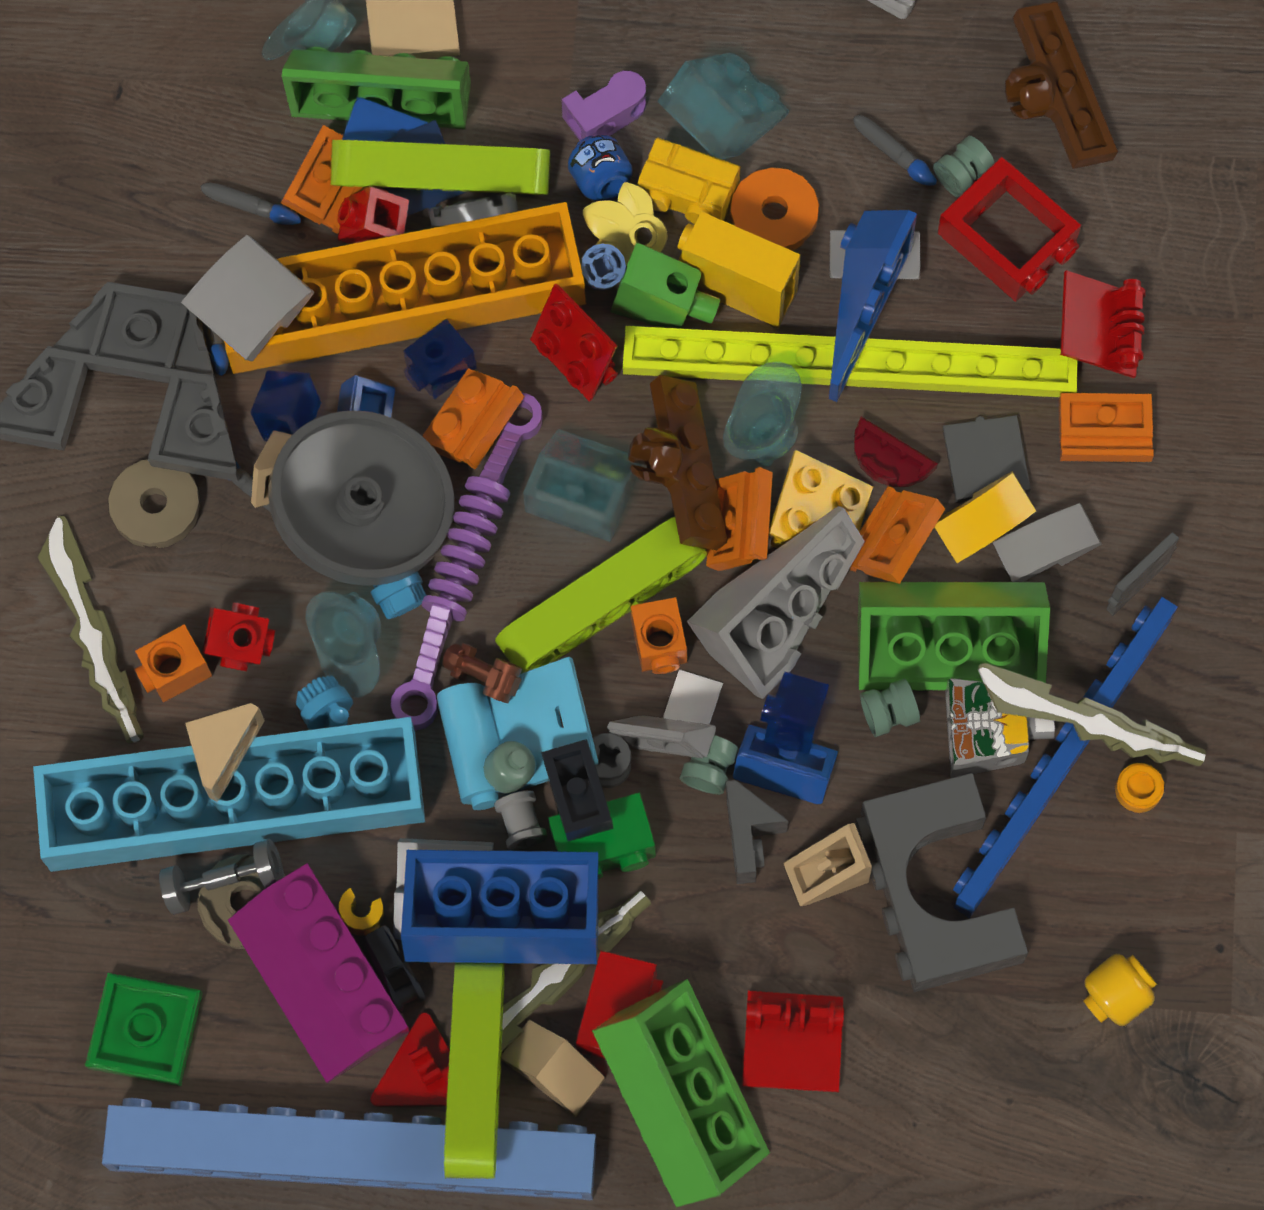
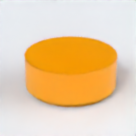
[1115,763,1164,813]

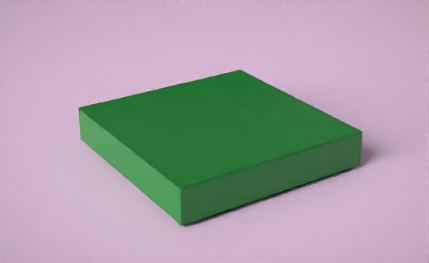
[85,973,203,1087]

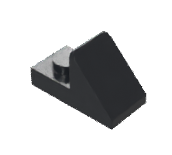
[541,739,614,842]

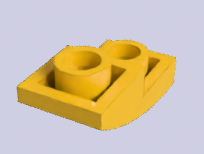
[935,471,1036,563]

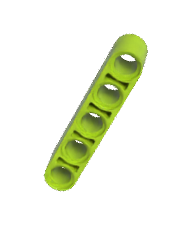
[330,140,550,195]
[495,517,708,674]
[444,963,504,1179]

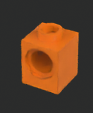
[630,597,687,674]
[134,624,212,703]

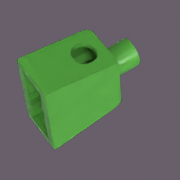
[610,242,721,329]

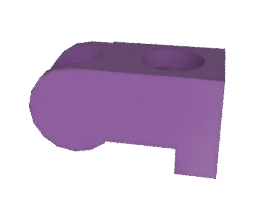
[562,71,646,141]

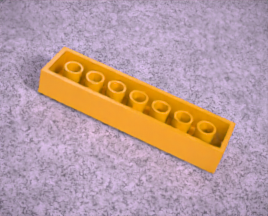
[224,202,586,374]

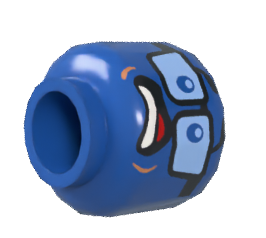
[568,135,633,201]

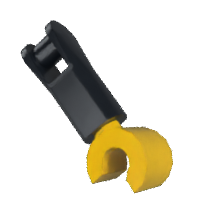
[339,888,426,1013]

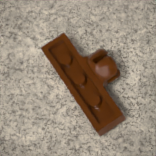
[1005,1,1118,169]
[628,375,727,551]

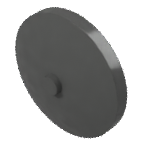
[268,411,454,586]

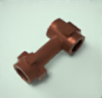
[443,643,523,703]

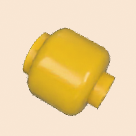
[1083,954,1157,1026]

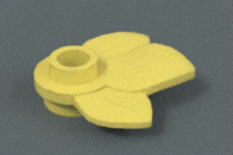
[583,182,667,266]

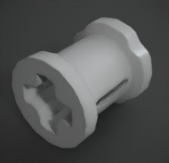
[494,791,548,850]

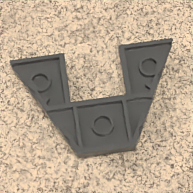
[0,282,240,482]

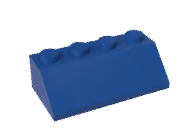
[401,850,599,964]

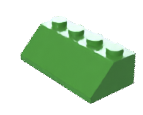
[282,47,471,129]
[858,582,1050,690]
[593,979,770,1207]

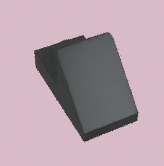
[726,780,788,884]

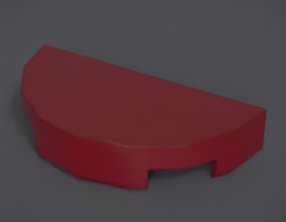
[854,416,938,487]

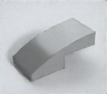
[993,503,1102,582]

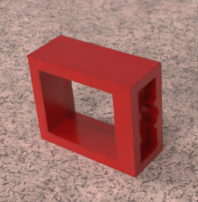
[937,157,1081,302]

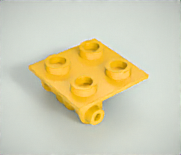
[769,450,873,549]

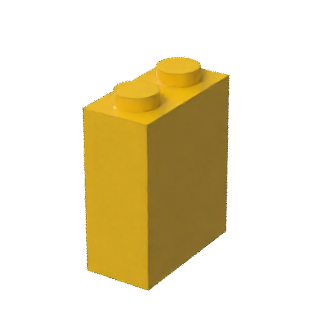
[678,211,801,328]

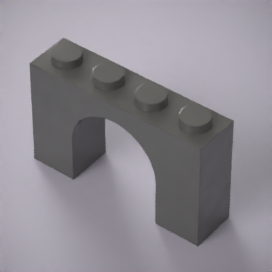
[855,773,1028,992]

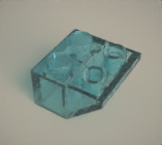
[657,53,790,159]
[523,429,642,542]

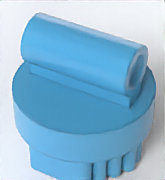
[370,571,427,619]
[296,675,353,730]

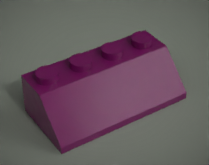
[228,863,409,1083]

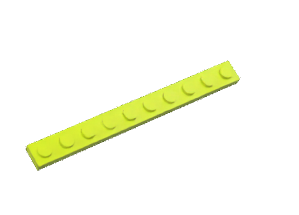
[623,326,1078,397]

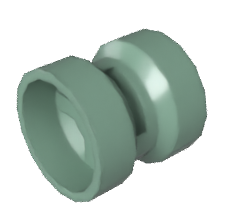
[933,136,995,198]
[860,678,920,738]
[679,735,739,795]

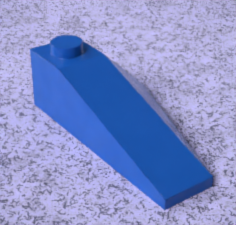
[829,210,917,402]

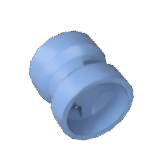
[580,243,626,291]

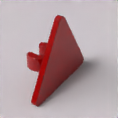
[370,1013,450,1107]

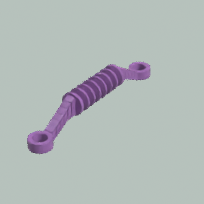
[391,393,543,731]

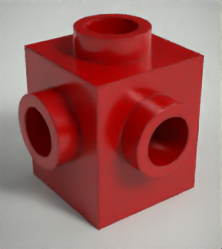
[337,187,409,244]
[201,602,275,672]

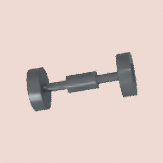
[159,839,284,915]

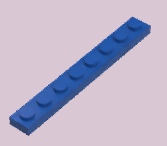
[953,597,1178,919]

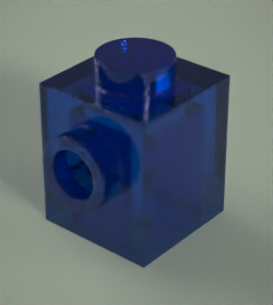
[403,319,477,400]
[250,370,322,441]
[760,671,829,755]

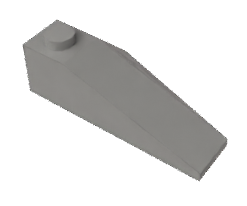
[687,506,865,699]

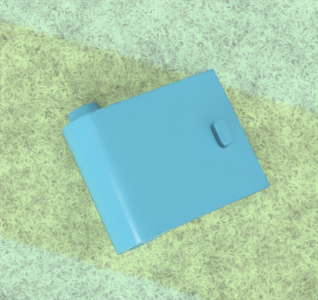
[436,657,599,810]

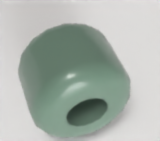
[483,741,536,793]

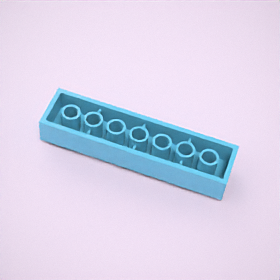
[33,717,426,872]

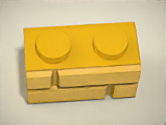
[638,137,740,224]

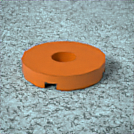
[730,167,819,251]

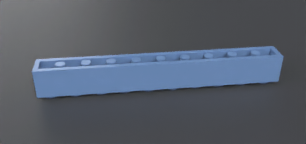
[102,1098,596,1200]

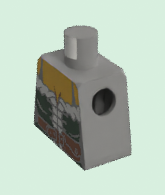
[945,679,1055,778]

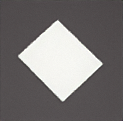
[663,670,723,724]

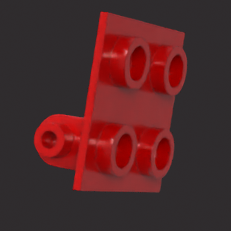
[1060,270,1146,378]
[530,283,618,402]
[742,991,844,1093]

